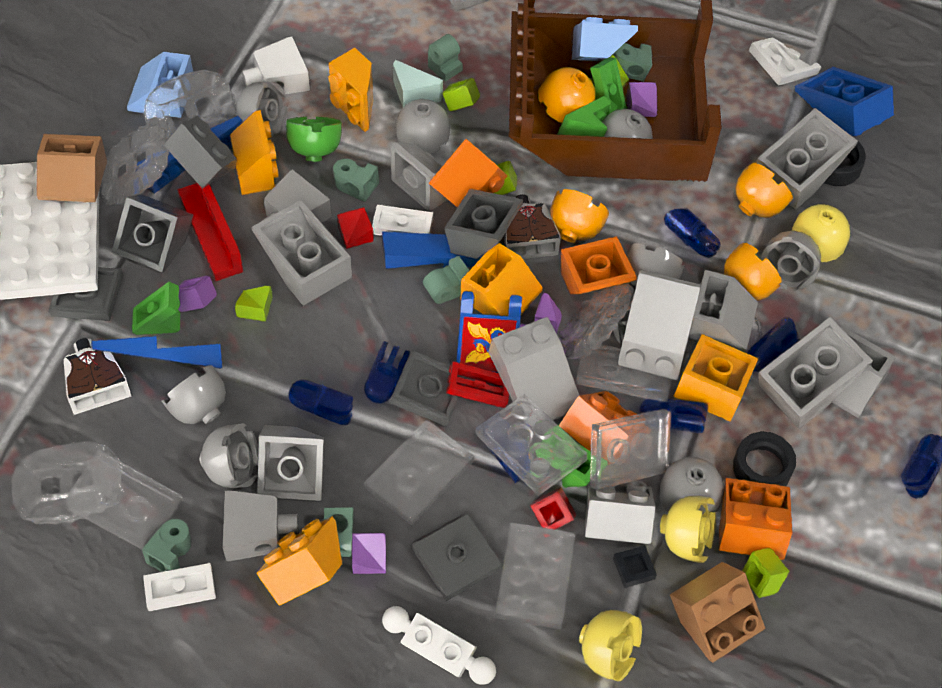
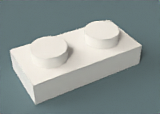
[372,205,433,235]
[143,563,216,611]

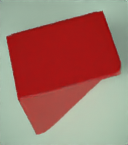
[337,207,374,249]
[531,487,576,534]

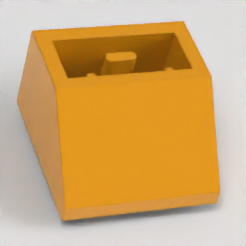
[328,47,373,132]
[230,110,279,195]
[460,243,543,316]
[256,516,342,606]

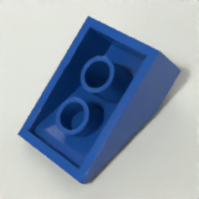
[795,67,894,136]

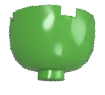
[286,116,342,162]

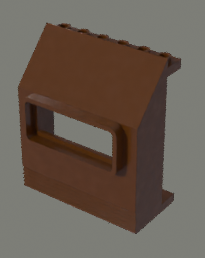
[509,0,722,182]

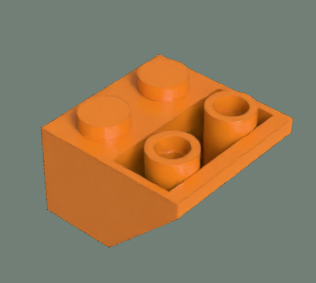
[558,391,649,465]
[719,478,792,560]

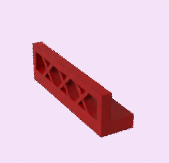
[177,182,243,281]

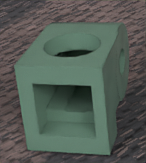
[428,34,463,82]
[610,43,652,82]
[333,159,379,202]
[423,256,469,304]
[324,507,354,557]
[142,519,192,572]

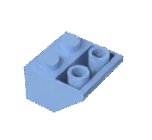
[572,17,638,61]
[127,52,194,118]

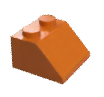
[429,139,507,208]
[561,236,637,294]

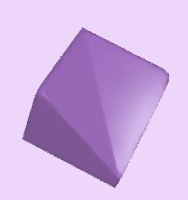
[626,82,657,117]
[178,275,217,312]
[534,293,562,334]
[352,533,386,574]

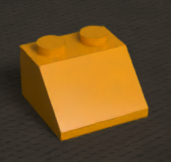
[673,334,758,422]

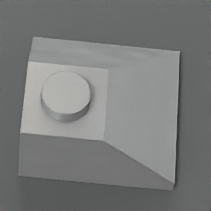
[257,425,324,501]

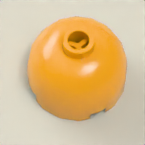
[538,67,595,123]
[735,163,793,218]
[550,189,609,243]
[723,243,782,301]

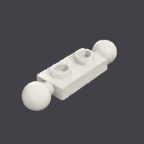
[382,606,496,685]

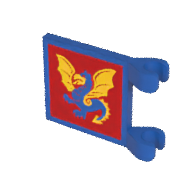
[456,291,522,373]

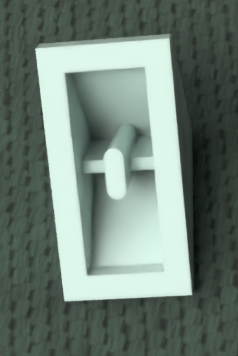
[393,60,443,107]

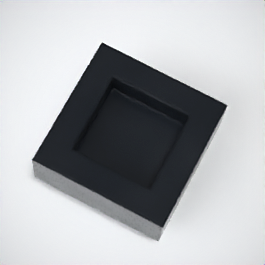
[613,545,657,588]

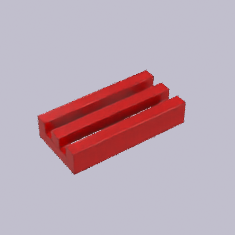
[446,362,509,408]

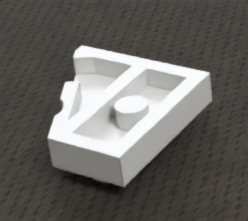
[749,37,821,86]

